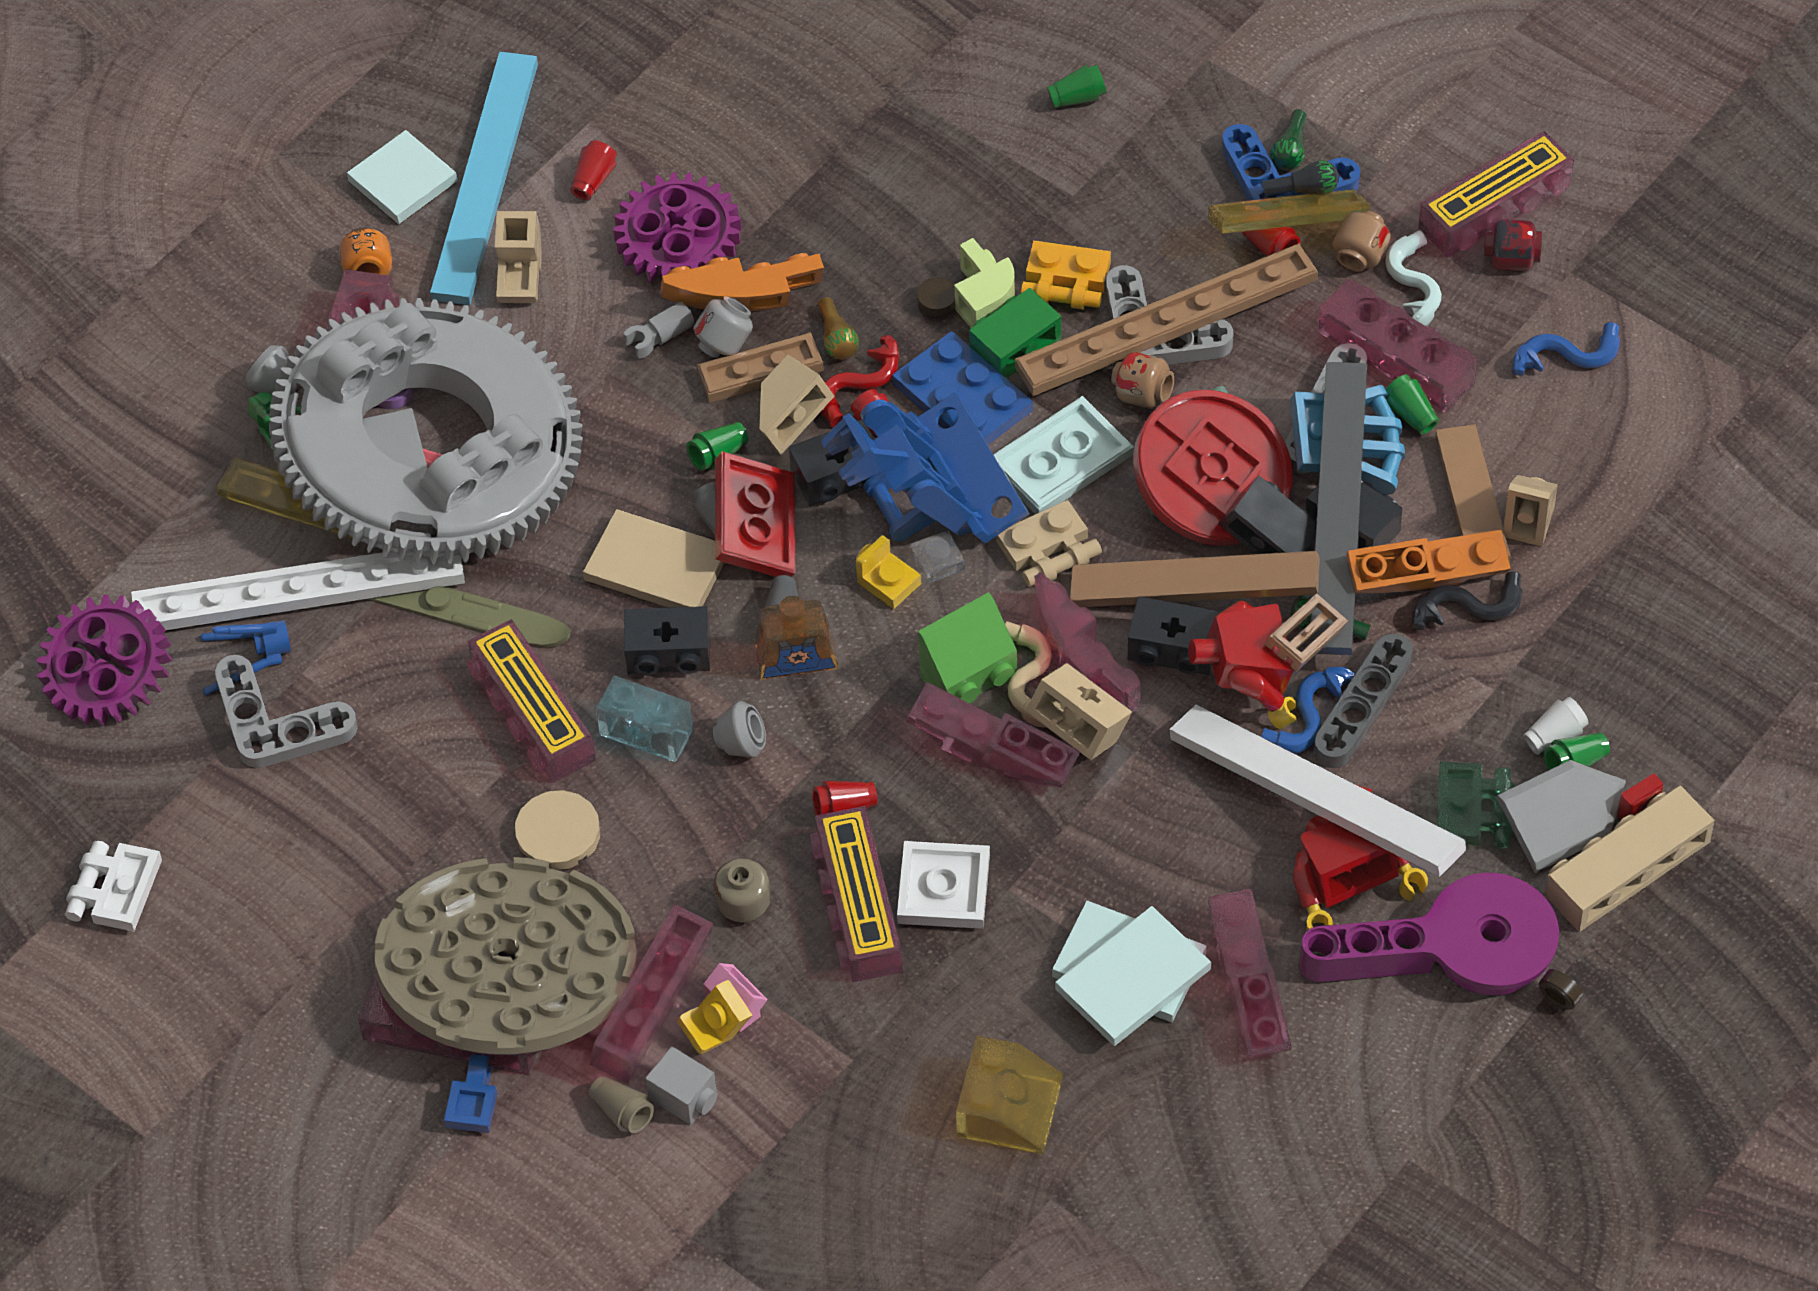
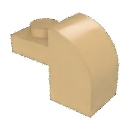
[495,211,541,303]

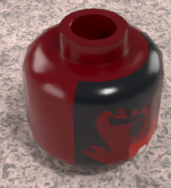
[1484,219,1542,272]

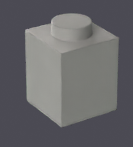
[645,1046,718,1125]

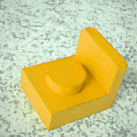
[856,535,921,610]
[677,980,752,1054]

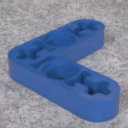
[1222,124,1360,220]

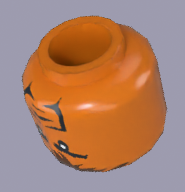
[339,227,392,286]

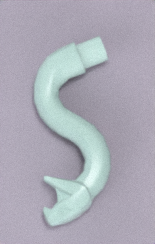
[1385,230,1442,330]

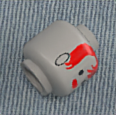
[693,296,753,358]

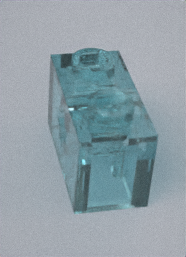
[596,675,694,762]

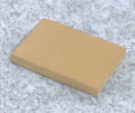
[583,509,725,608]

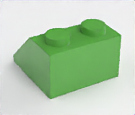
[918,592,1017,712]

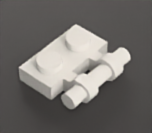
[65,841,162,932]

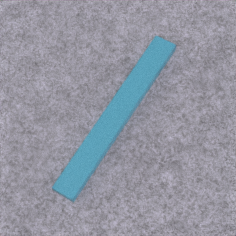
[430,52,538,305]

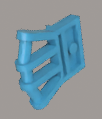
[1290,385,1405,495]

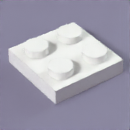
[897,841,990,929]

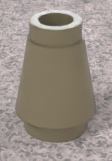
[589,1076,654,1133]

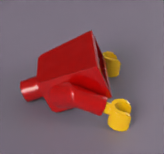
[1188,601,1296,729]
[1293,816,1428,932]

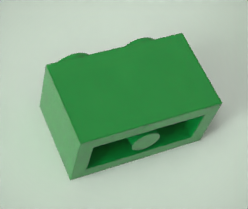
[969,288,1062,378]

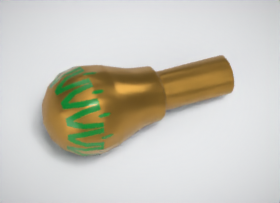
[818,297,859,360]

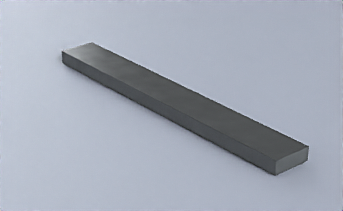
[1310,362,1367,655]

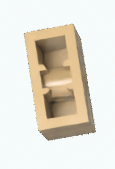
[1026,663,1132,760]

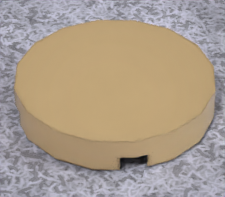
[515,790,600,870]

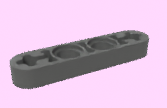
[1314,633,1413,768]

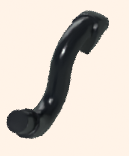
[1412,571,1523,630]

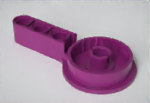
[1298,873,1559,995]

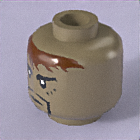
[713,858,771,923]

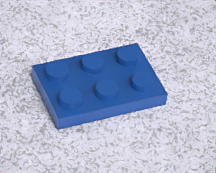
[892,331,1033,445]

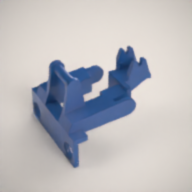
[821,392,1029,543]

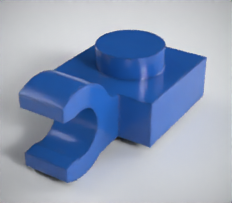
[444,1054,498,1133]

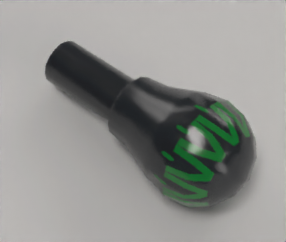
[1262,160,1339,197]

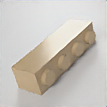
[1545,785,1715,932]

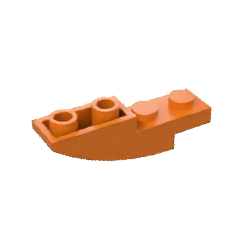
[660,253,824,311]
[1346,529,1511,593]

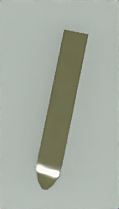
[367,586,571,648]

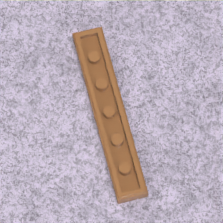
[1070,551,1320,608]

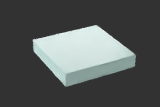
[347,130,458,224]

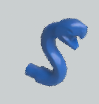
[1512,322,1620,376]
[1262,667,1356,754]

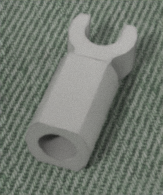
[623,301,695,359]

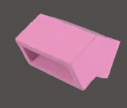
[703,963,768,1032]

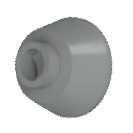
[245,345,289,394]
[713,701,766,758]

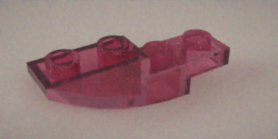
[1034,572,1141,713]
[906,682,1080,788]
[1208,889,1292,1059]

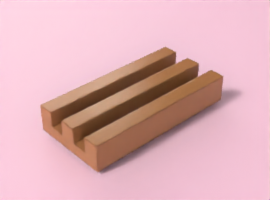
[1265,594,1348,672]

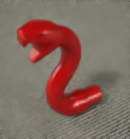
[820,335,899,427]

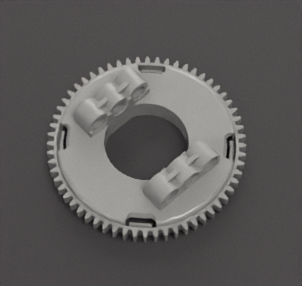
[269,298,583,565]

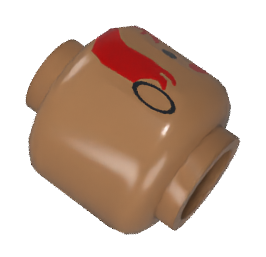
[1332,211,1390,272]
[1111,352,1174,409]

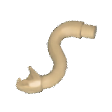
[1005,621,1052,727]

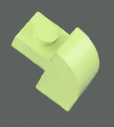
[954,238,1015,328]

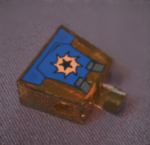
[754,596,839,680]

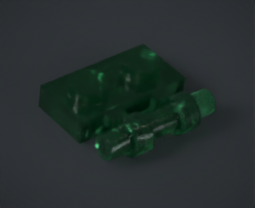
[1437,761,1515,849]

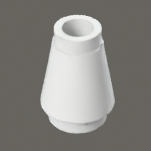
[1523,697,1589,755]

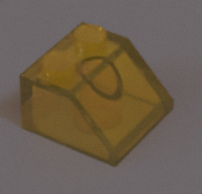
[956,1035,1063,1154]

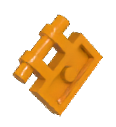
[1021,240,1111,310]

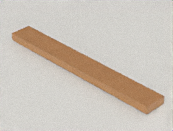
[1015,244,1318,396]

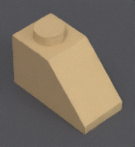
[759,354,834,455]
[1503,475,1558,547]

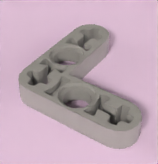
[1106,265,1233,365]
[215,655,358,768]

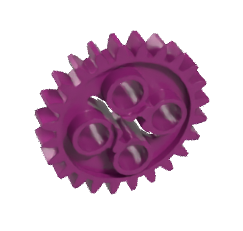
[613,172,742,283]
[36,594,172,726]

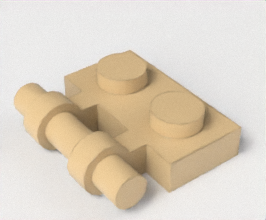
[996,500,1102,587]

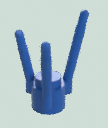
[200,620,291,695]

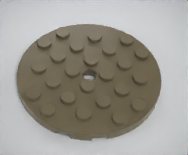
[375,857,637,1054]

